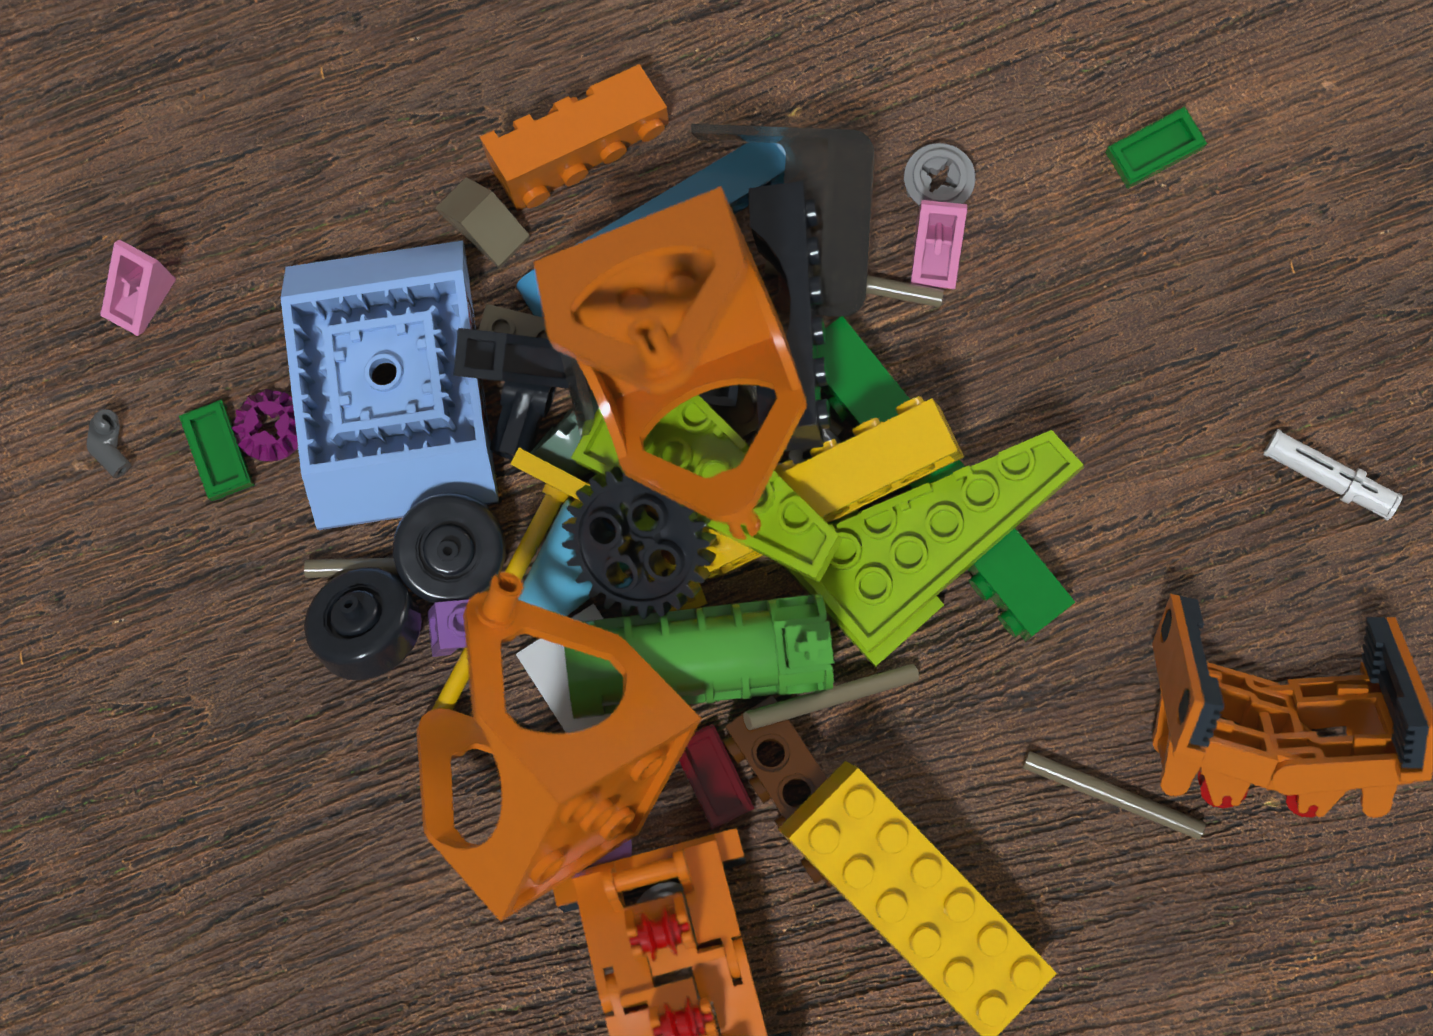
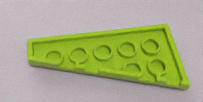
[571,395,842,583]
[802,430,1084,653]

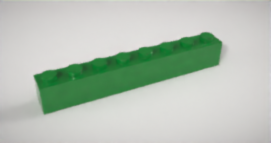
[818,316,1075,642]

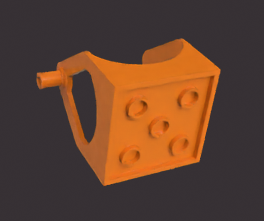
[533,187,807,540]
[416,572,702,922]

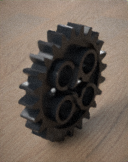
[562,465,717,619]

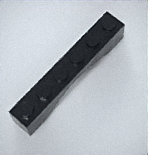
[749,181,831,451]
[453,328,739,407]

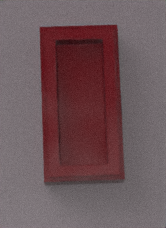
[679,724,754,830]

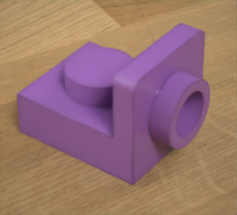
[427,600,468,657]

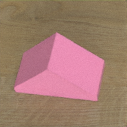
[910,200,967,289]
[100,240,176,336]

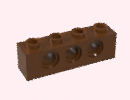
[722,695,832,888]

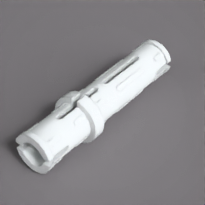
[1263,429,1403,521]

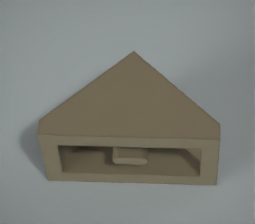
[435,177,530,269]

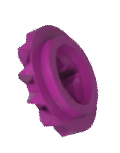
[232,389,298,462]

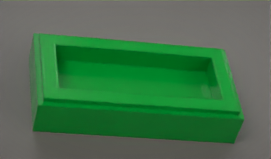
[1105,107,1207,189]
[179,400,254,501]

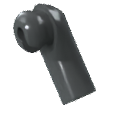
[86,409,131,479]

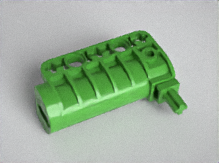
[564,594,834,719]

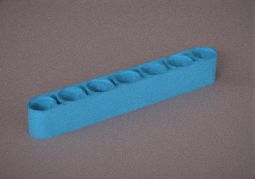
[516,129,803,318]

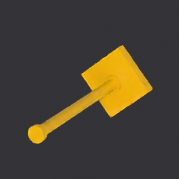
[432,448,590,710]

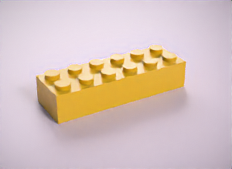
[703,396,964,578]
[778,761,1057,1036]

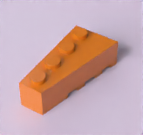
[480,64,669,211]

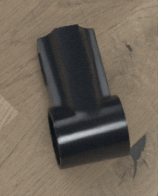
[490,382,556,460]

